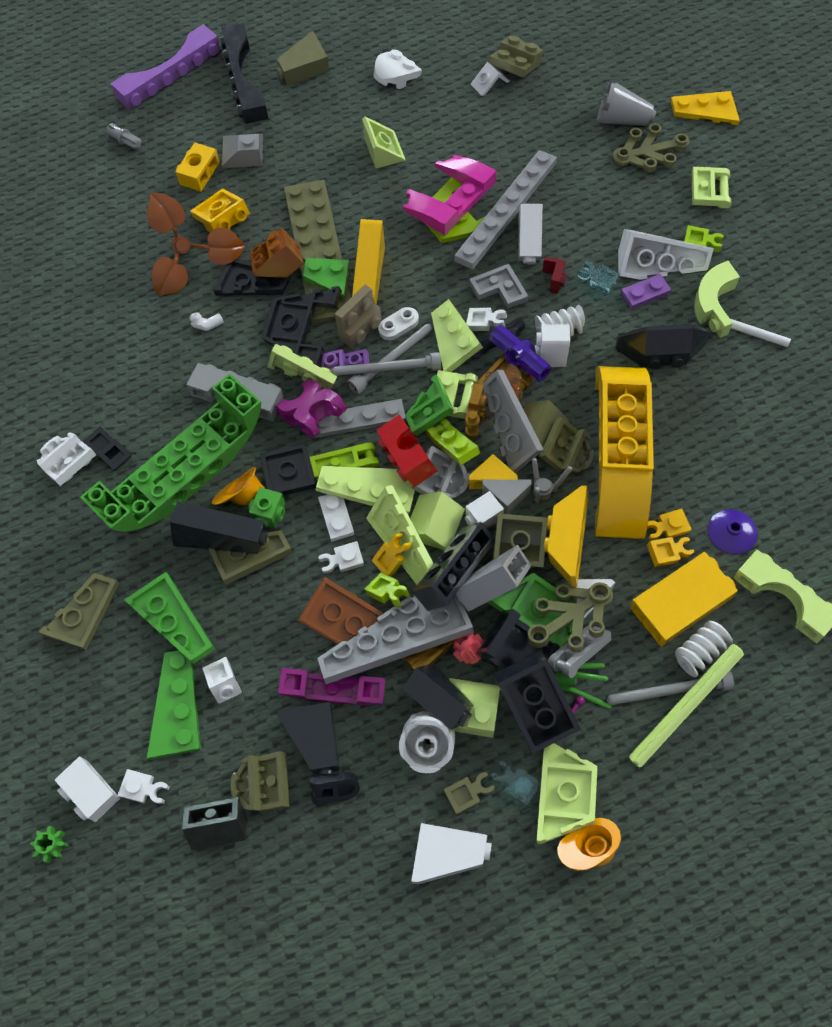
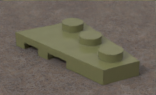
[208,530,293,585]
[38,573,119,651]

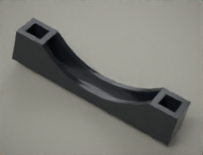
[220,23,269,124]

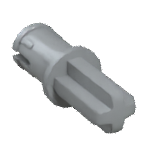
[106,123,142,149]

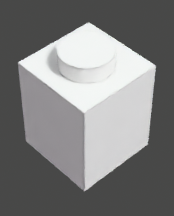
[465,491,504,528]

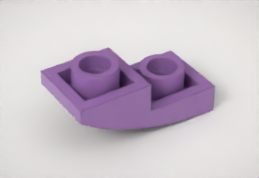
[321,349,369,375]

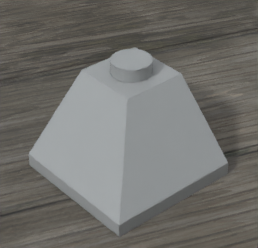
[222,134,263,168]

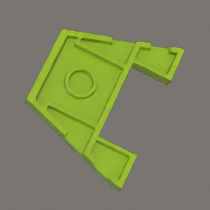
[427,177,486,243]

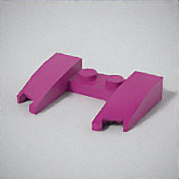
[403,155,496,235]

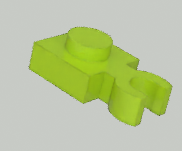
[684,225,724,252]
[365,573,410,607]

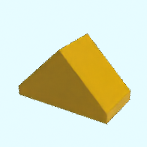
[469,454,518,489]

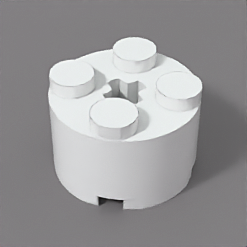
[399,711,455,773]

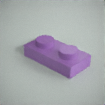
[621,274,671,310]

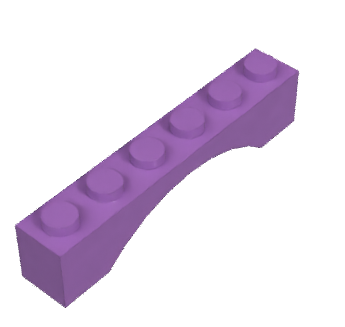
[110,24,221,110]

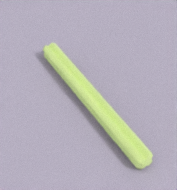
[629,644,744,767]

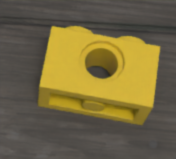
[175,142,220,192]

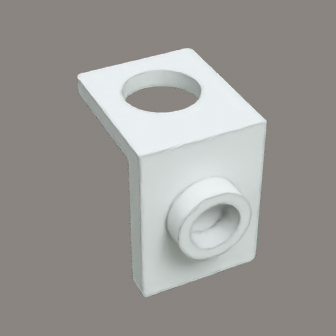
[471,62,510,96]

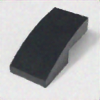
[83,426,132,471]

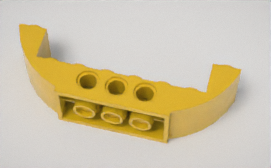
[595,366,654,539]

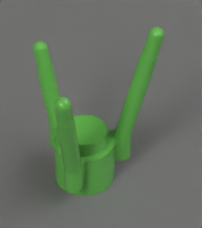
[555,663,611,709]

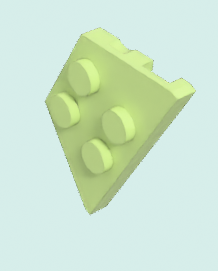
[537,744,597,844]

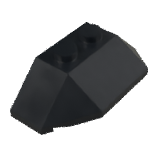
[615,324,710,369]

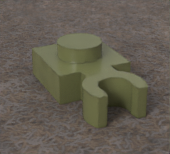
[444,772,495,816]

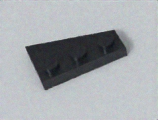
[213,259,291,296]

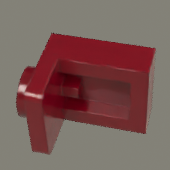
[542,257,567,294]

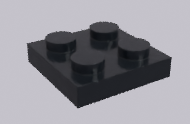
[260,443,316,496]

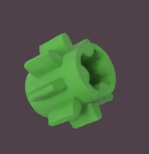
[30,826,68,863]

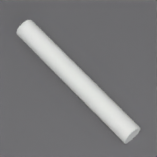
[730,319,791,347]

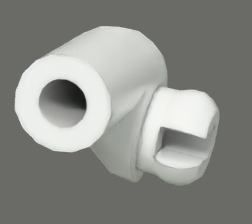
[190,312,224,331]

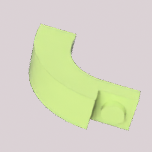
[694,261,740,338]

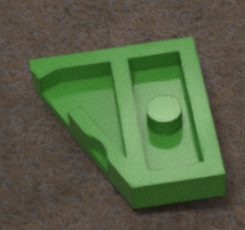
[303,258,350,300]
[405,374,454,436]

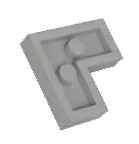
[469,264,528,309]

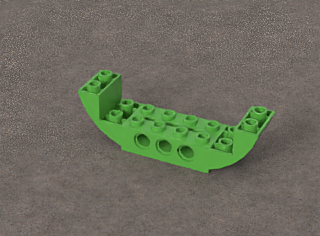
[80,373,262,532]

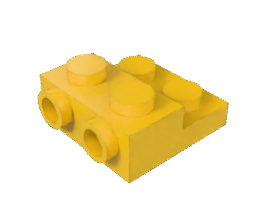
[190,188,250,232]

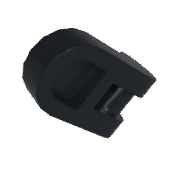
[309,772,360,805]

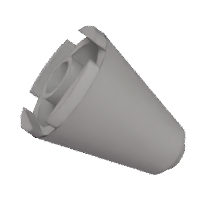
[597,81,656,126]

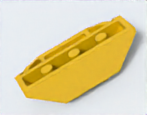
[544,486,589,587]

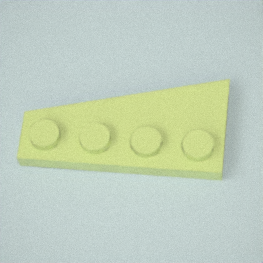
[315,466,415,515]
[366,485,434,585]

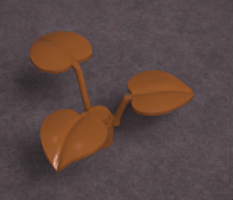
[147,193,245,296]

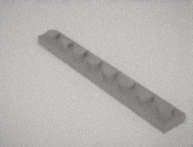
[454,150,557,269]

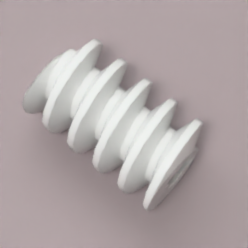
[535,305,585,336]
[675,621,733,678]

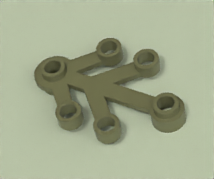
[612,123,690,172]
[528,582,613,652]

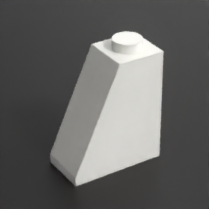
[518,204,543,265]
[411,823,492,884]

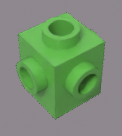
[248,487,285,528]

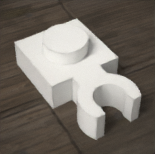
[466,308,507,331]
[319,541,364,574]
[118,769,170,804]

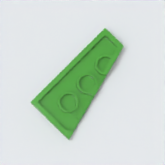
[124,572,216,664]
[147,650,201,760]

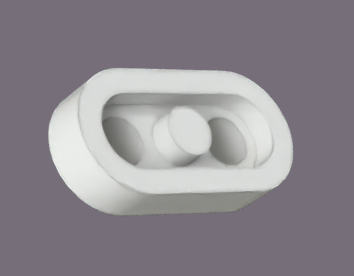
[378,307,419,341]

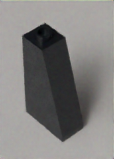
[170,501,268,554]

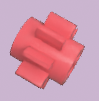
[453,633,483,664]

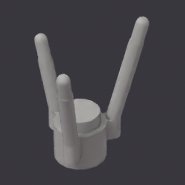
[532,458,572,503]

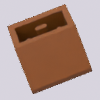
[250,227,303,277]

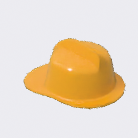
[212,467,264,506]
[558,818,621,871]

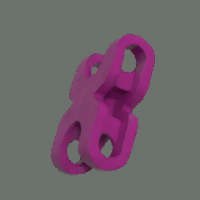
[275,378,347,438]

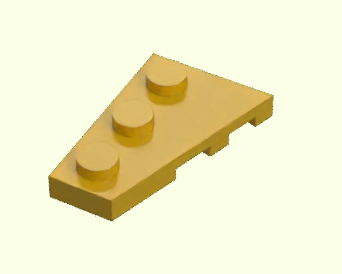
[670,91,740,126]

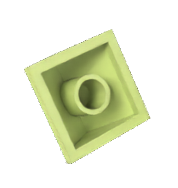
[362,117,406,168]
[410,491,465,550]

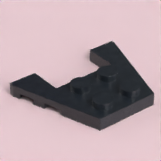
[261,286,342,367]

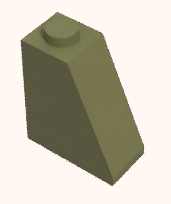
[276,32,330,86]

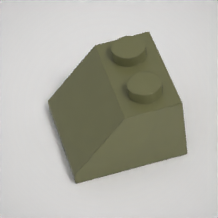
[493,513,548,568]

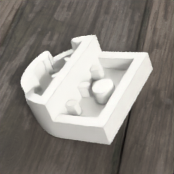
[374,50,422,89]
[37,433,96,486]

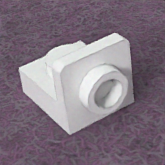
[203,657,242,704]

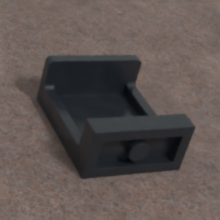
[476,609,560,671]

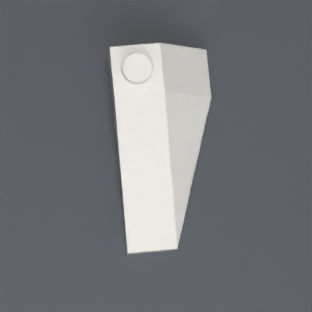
[618,229,714,280]

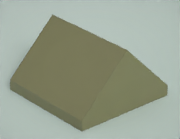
[523,400,569,447]

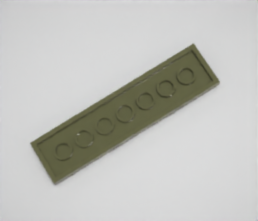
[284,180,351,324]

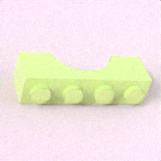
[733,550,832,644]

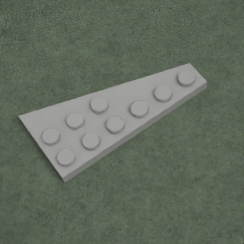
[317,594,474,684]

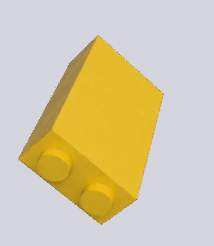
[629,552,738,647]

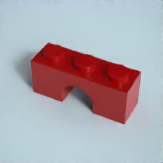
[376,414,438,488]

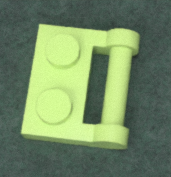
[692,167,731,208]
[437,370,478,419]

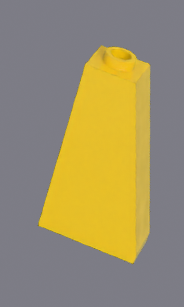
[352,219,385,304]

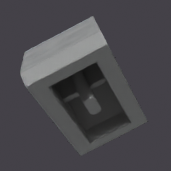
[482,480,531,514]

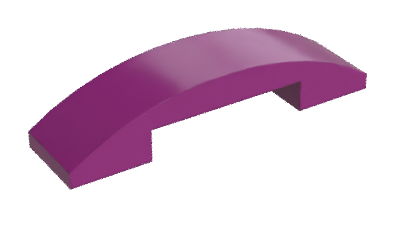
[278,668,385,705]

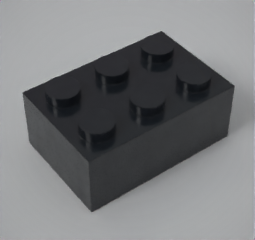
[493,651,581,754]

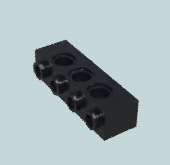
[412,522,495,611]

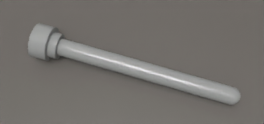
[347,324,432,395]
[332,352,441,376]
[607,671,734,705]

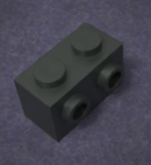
[182,797,246,851]

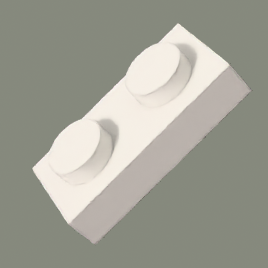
[318,494,355,542]

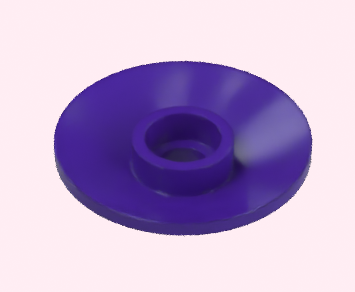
[708,509,757,554]

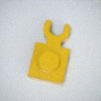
[647,509,692,541]
[372,533,411,577]
[647,537,694,567]

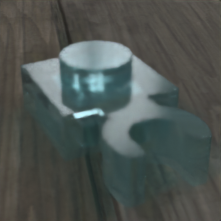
[578,261,620,294]
[491,760,541,807]

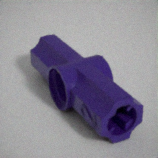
[489,325,552,382]

